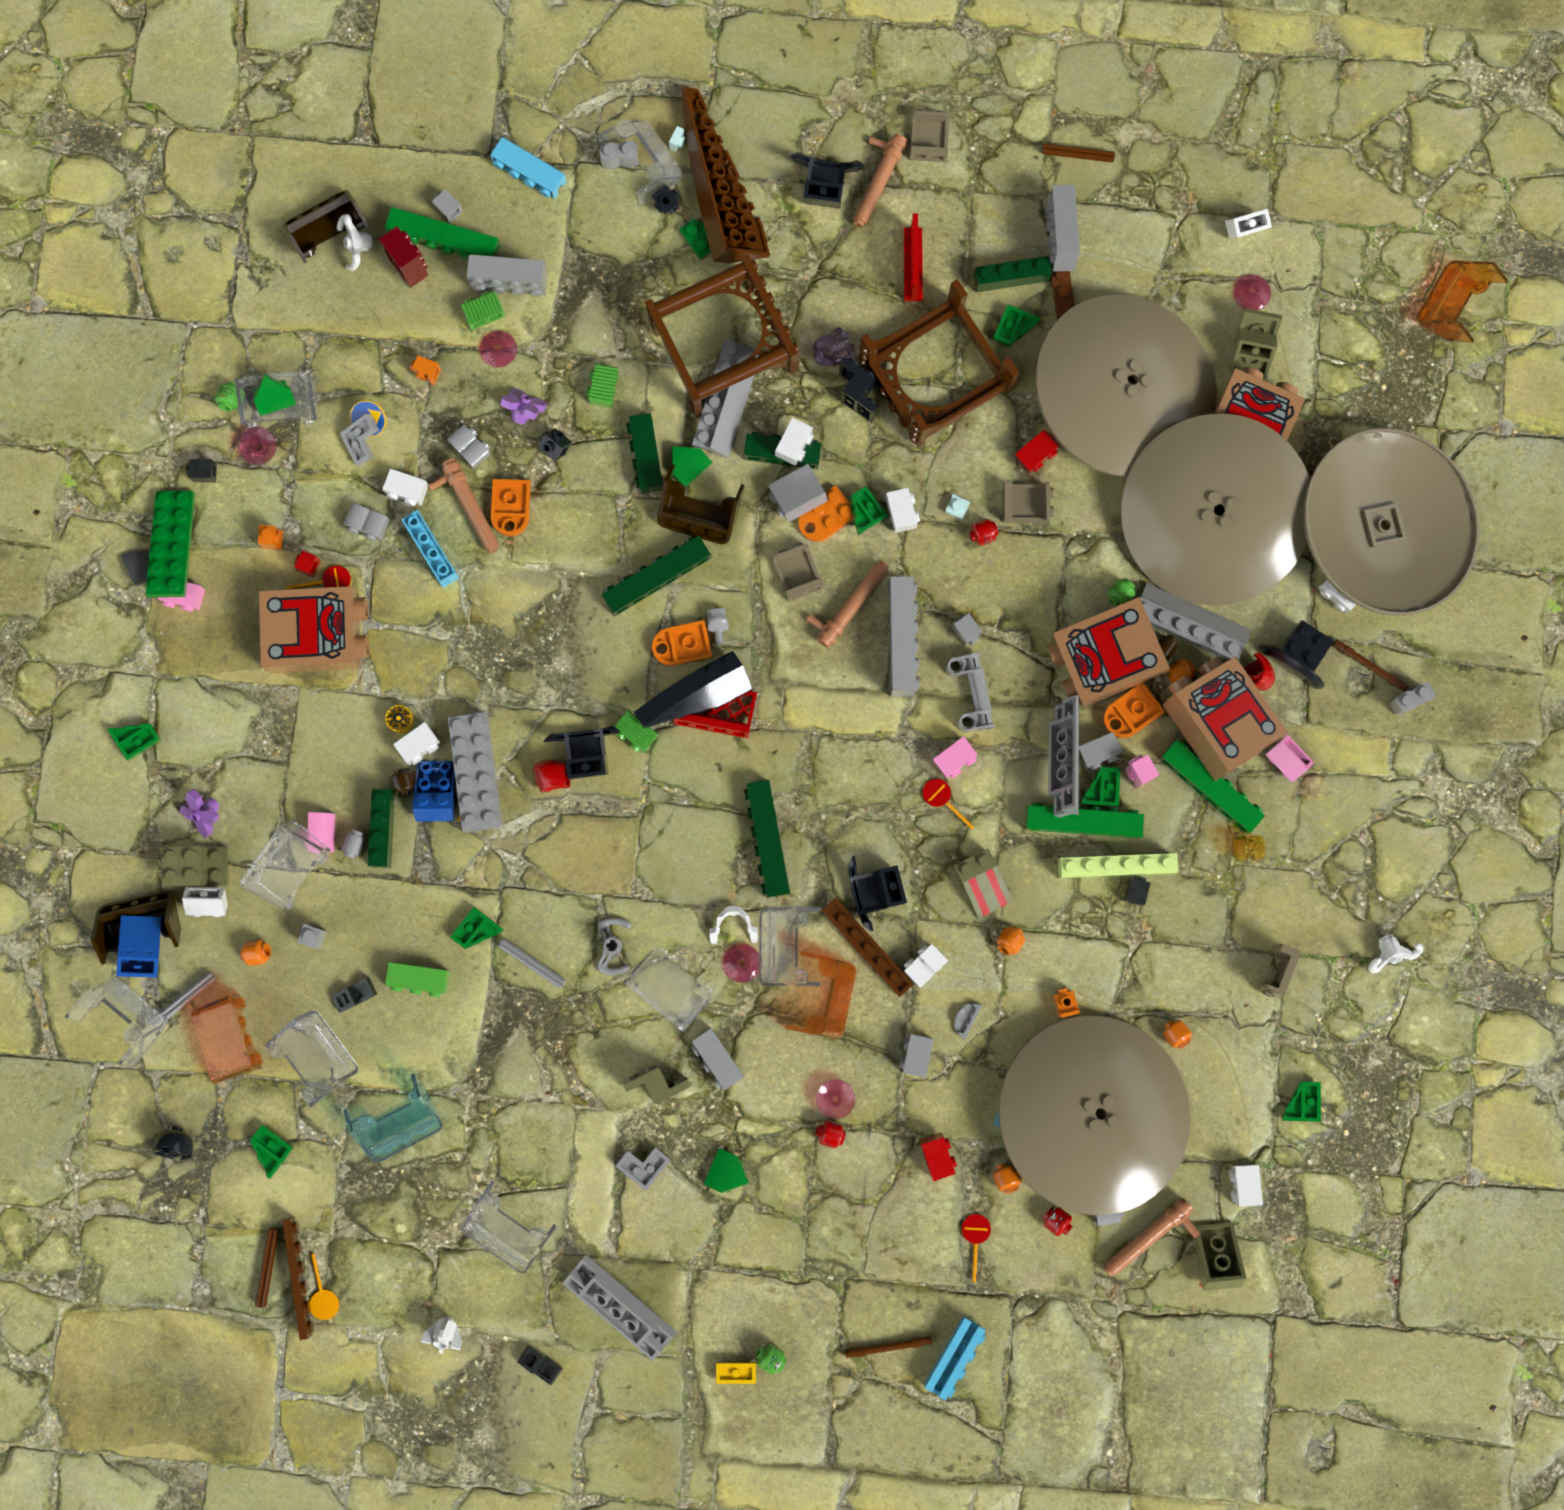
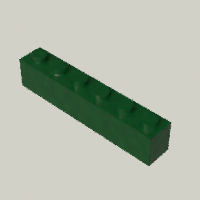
[602,536,712,617]
[744,780,790,899]

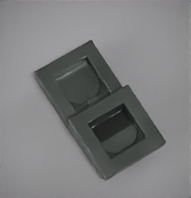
[331,977,377,1013]
[517,1345,563,1385]

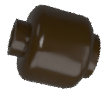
[390,768,416,797]

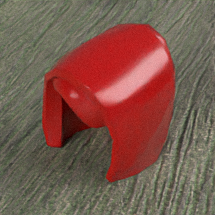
[1243,653,1276,691]
[533,759,570,793]

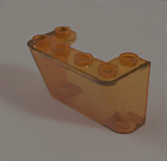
[191,994,263,1084]

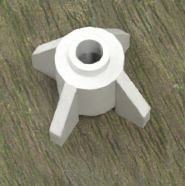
[421,1317,462,1354]

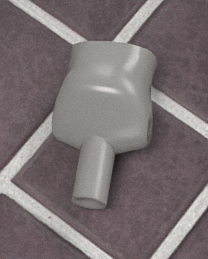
[707,608,729,645]

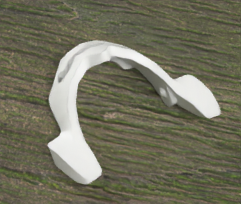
[709,906,758,944]

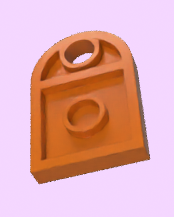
[491,479,531,537]
[798,485,854,542]
[652,620,713,666]
[1103,683,1165,739]

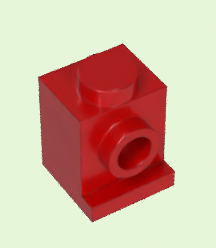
[294,550,321,578]

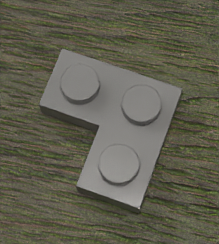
[340,413,379,466]
[615,1147,671,1191]

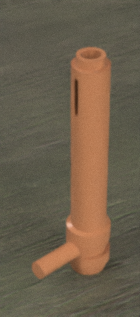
[853,134,907,228]
[428,458,499,554]
[806,560,889,648]
[1103,1198,1201,1277]

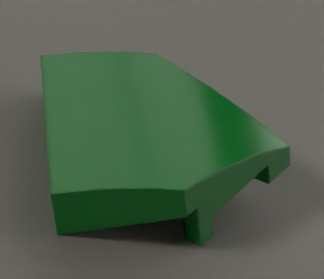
[253,374,297,416]
[671,446,713,487]
[703,1148,750,1193]

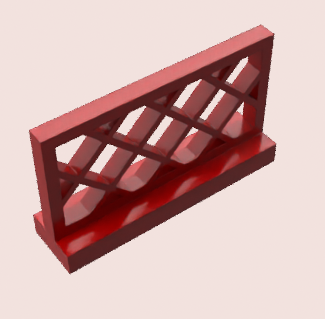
[903,213,923,301]
[673,691,757,739]

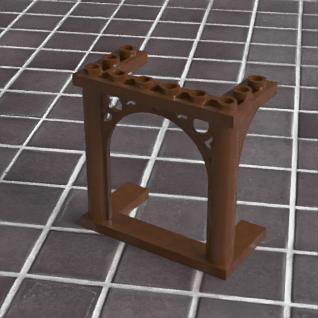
[645,254,800,418]
[858,279,1019,447]

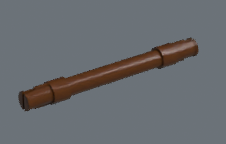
[1333,640,1409,692]
[845,1336,932,1359]

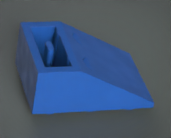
[412,761,456,822]
[116,915,162,978]

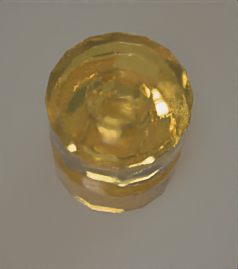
[1232,835,1265,862]

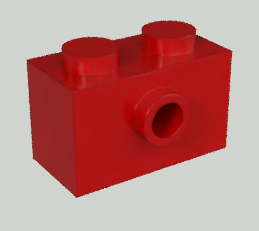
[1015,429,1059,473]
[919,1133,957,1182]

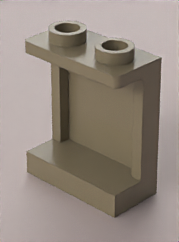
[910,109,950,163]
[1003,481,1054,523]
[772,542,824,602]
[1258,944,1301,998]

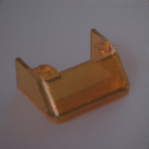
[1417,260,1508,343]
[785,951,856,1039]

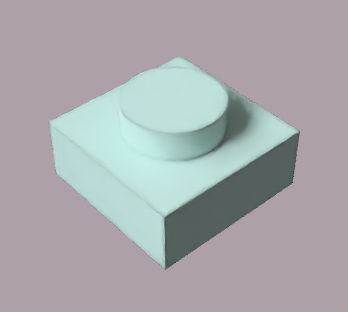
[669,126,686,152]
[945,494,970,520]

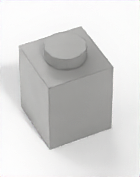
[432,189,463,224]
[952,614,982,646]
[297,924,327,949]

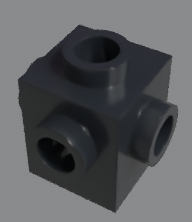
[651,184,681,215]
[538,428,572,462]

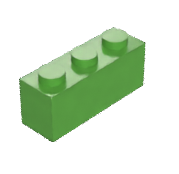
[385,962,450,997]

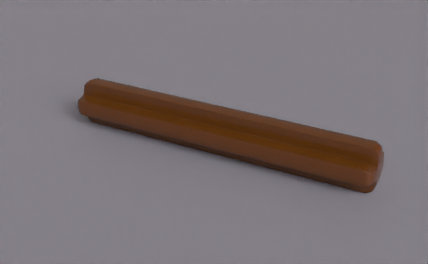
[1042,143,1115,163]
[255,1228,279,1308]

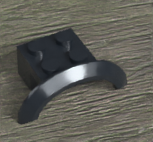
[791,152,864,209]
[1259,620,1334,689]
[544,726,620,780]
[848,856,907,931]

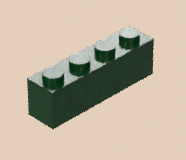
[973,256,1052,293]
[626,413,663,494]
[744,432,822,470]
[368,789,395,868]

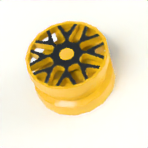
[385,705,415,733]

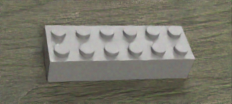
[888,576,919,697]
[448,712,504,834]

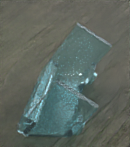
[343,1073,443,1162]

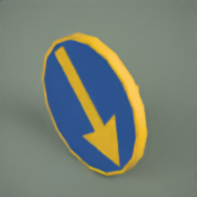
[350,400,386,437]

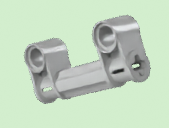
[945,652,995,733]

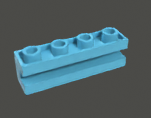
[490,137,567,199]
[401,510,459,588]
[924,1315,986,1401]

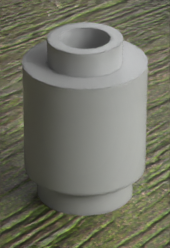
[341,829,366,859]

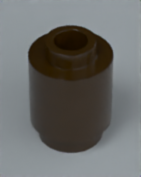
[1158,634,1178,661]

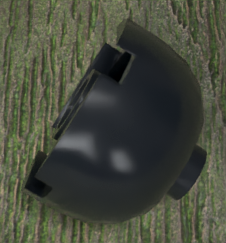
[151,1127,193,1160]

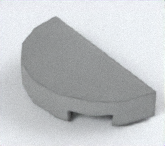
[954,1003,982,1040]

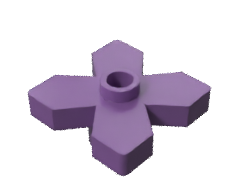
[500,388,548,424]
[180,789,219,838]

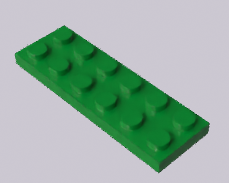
[145,491,195,598]

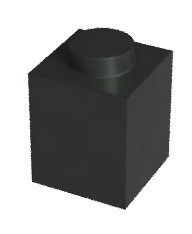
[186,459,217,483]
[1123,876,1151,906]

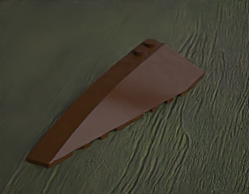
[681,86,770,264]

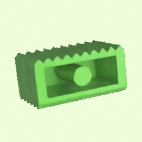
[461,291,505,330]
[586,364,619,408]
[614,710,659,753]

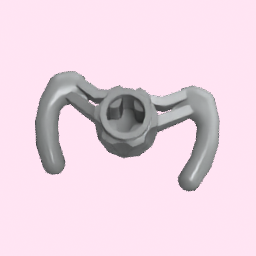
[597,917,631,975]

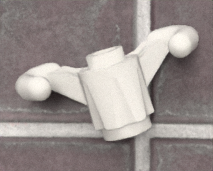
[337,214,372,271]
[1368,934,1423,974]

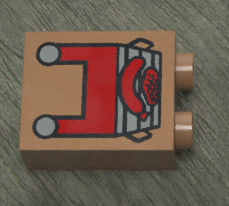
[1213,367,1306,441]
[259,586,370,673]
[1047,597,1170,707]
[1163,656,1288,781]

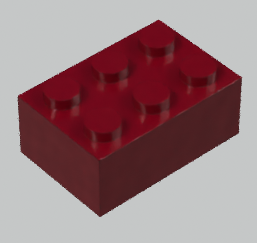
[379,226,429,288]

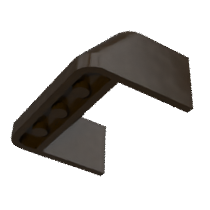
[283,190,370,263]
[657,464,745,544]
[90,890,181,965]

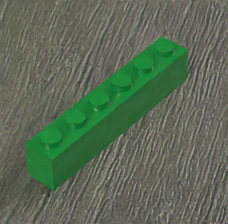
[385,207,500,260]
[1159,740,1265,835]
[1025,803,1144,839]

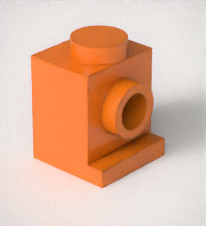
[410,355,441,386]
[258,525,284,550]
[1053,988,1080,1018]

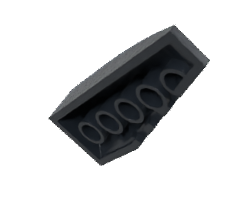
[634,651,752,728]

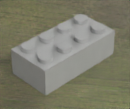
[1045,185,1080,271]
[467,255,548,297]

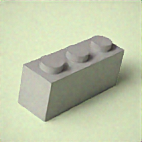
[691,1028,744,1091]

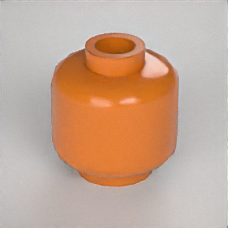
[1167,658,1197,684]
[996,926,1025,956]
[240,939,271,966]
[1163,1019,1192,1049]
[993,1163,1022,1194]

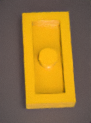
[716,1362,756,1384]

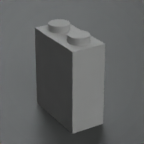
[768,464,828,523]

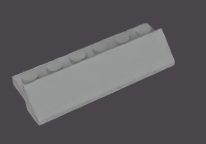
[692,339,758,459]
[1140,583,1251,661]
[1048,695,1079,817]
[562,1255,677,1361]

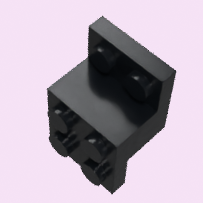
[839,357,878,423]

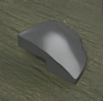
[121,551,149,587]

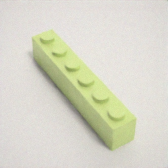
[1058,853,1178,879]

